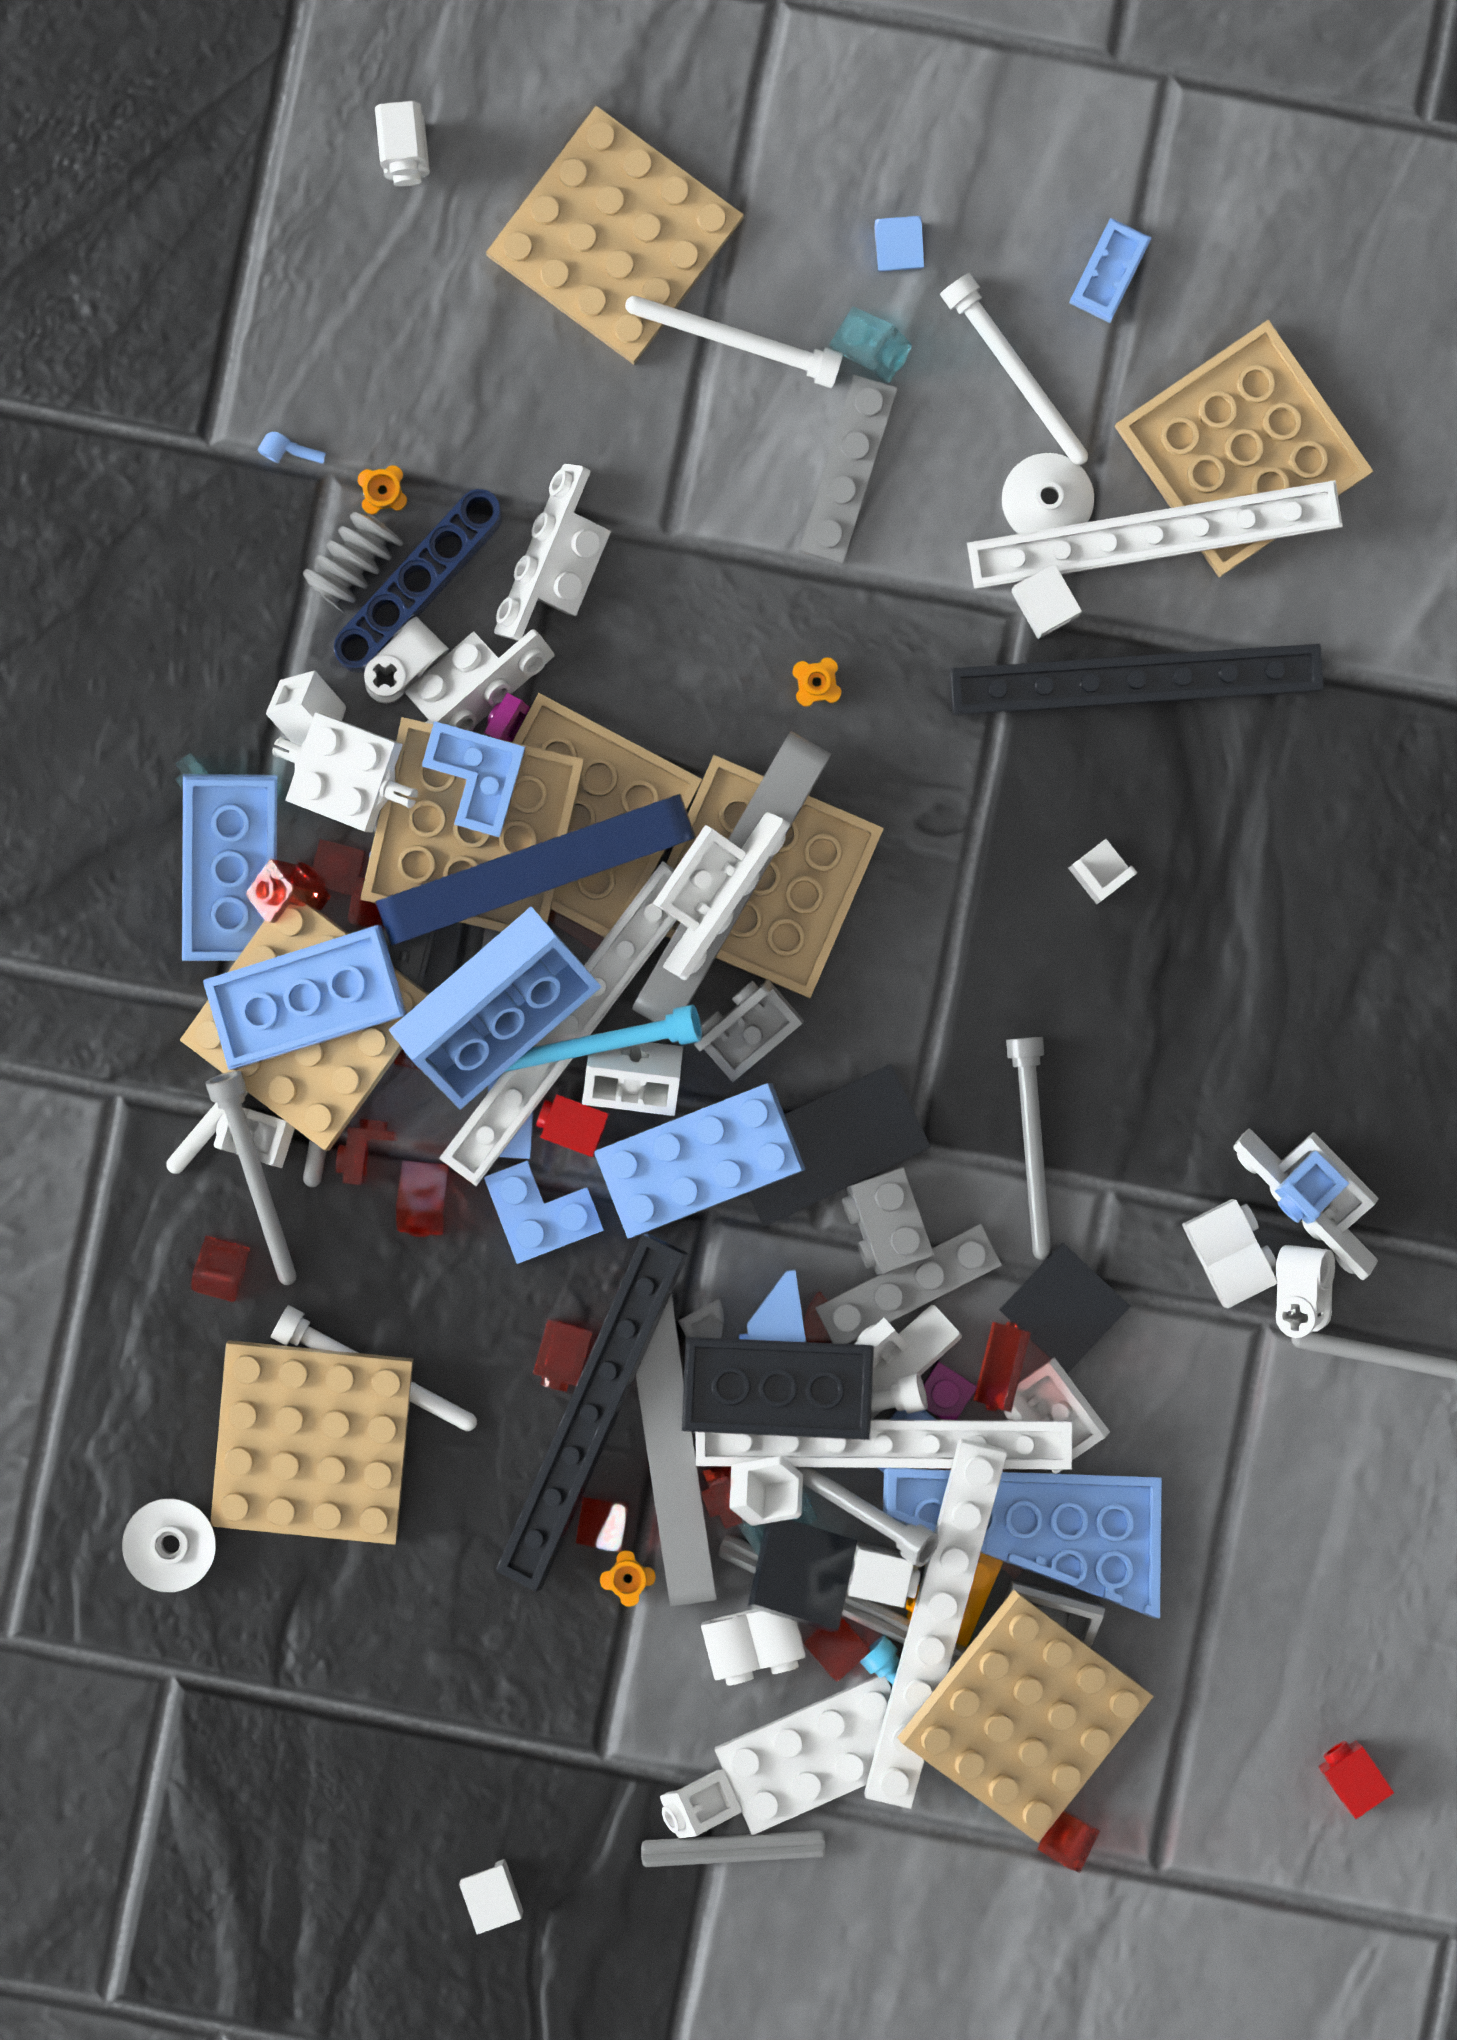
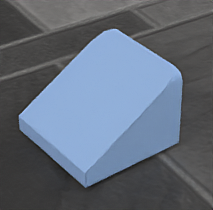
[874,216,924,272]

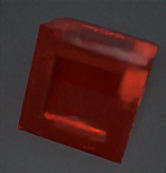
[347,877,385,930]
[191,1235,250,1302]
[576,1497,629,1552]
[804,1617,870,1682]

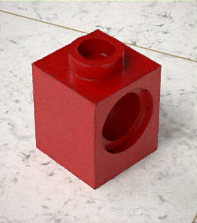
[536,1094,610,1158]
[1318,1740,1394,1819]

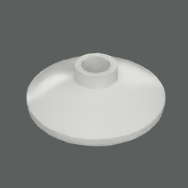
[1002,453,1094,534]
[122,1498,216,1592]

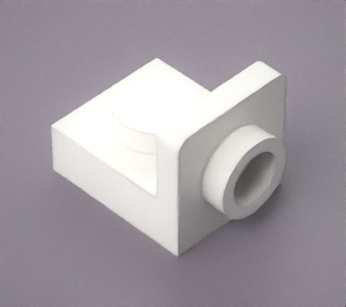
[660,1769,742,1838]

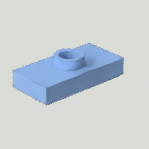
[1069,218,1152,323]

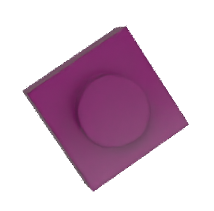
[484,693,531,742]
[923,1361,978,1420]

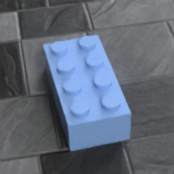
[389,907,601,1110]
[594,1083,806,1239]

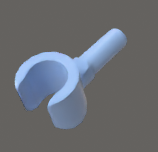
[258,432,326,464]

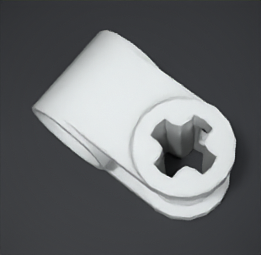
[364,617,450,704]
[1276,1245,1335,1338]

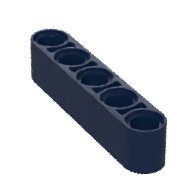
[333,489,503,673]

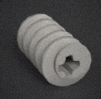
[303,512,404,614]

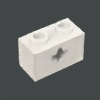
[582,1042,683,1116]
[847,1541,920,1608]

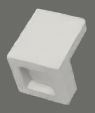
[1011,565,1082,639]
[266,671,346,746]
[1068,839,1137,904]
[730,1456,803,1526]
[460,1859,523,1934]

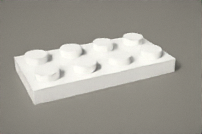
[715,1676,892,1835]

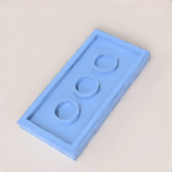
[182,774,277,961]
[203,925,407,1070]

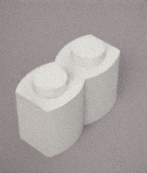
[375,101,430,186]
[1182,1199,1278,1308]
[701,1609,806,1685]

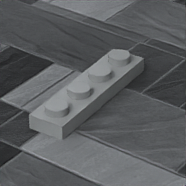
[799,374,898,566]
[814,1224,1002,1344]

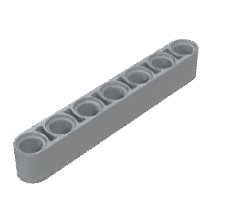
[632,731,832,1022]
[636,1293,717,1607]

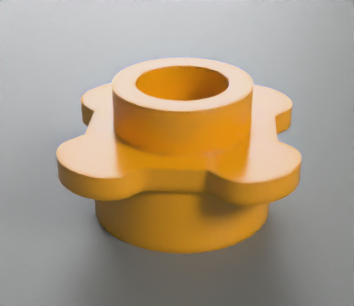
[358,465,407,515]
[792,657,841,707]
[600,1550,656,1607]

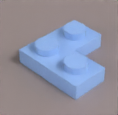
[422,721,526,837]
[484,1161,604,1264]

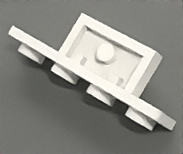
[494,464,611,640]
[405,629,554,732]
[653,812,790,981]
[1233,1128,1379,1280]
[855,1305,962,1419]

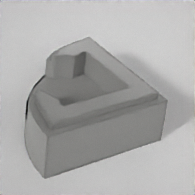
[678,1299,724,1338]

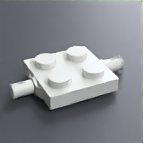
[272,712,418,833]

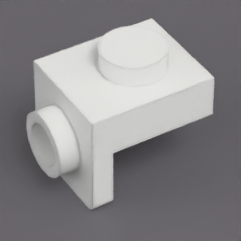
[214,1107,295,1168]

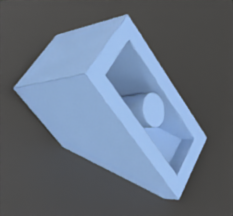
[739,1269,806,1342]

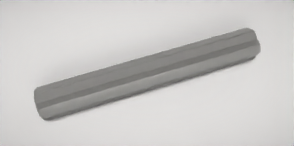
[641,1830,826,1867]

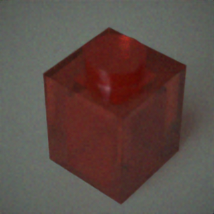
[533,1318,594,1392]

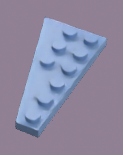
[883,1468,1162,1619]

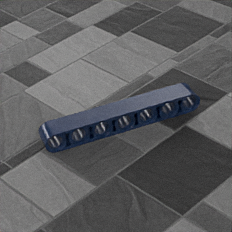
[375,794,696,945]

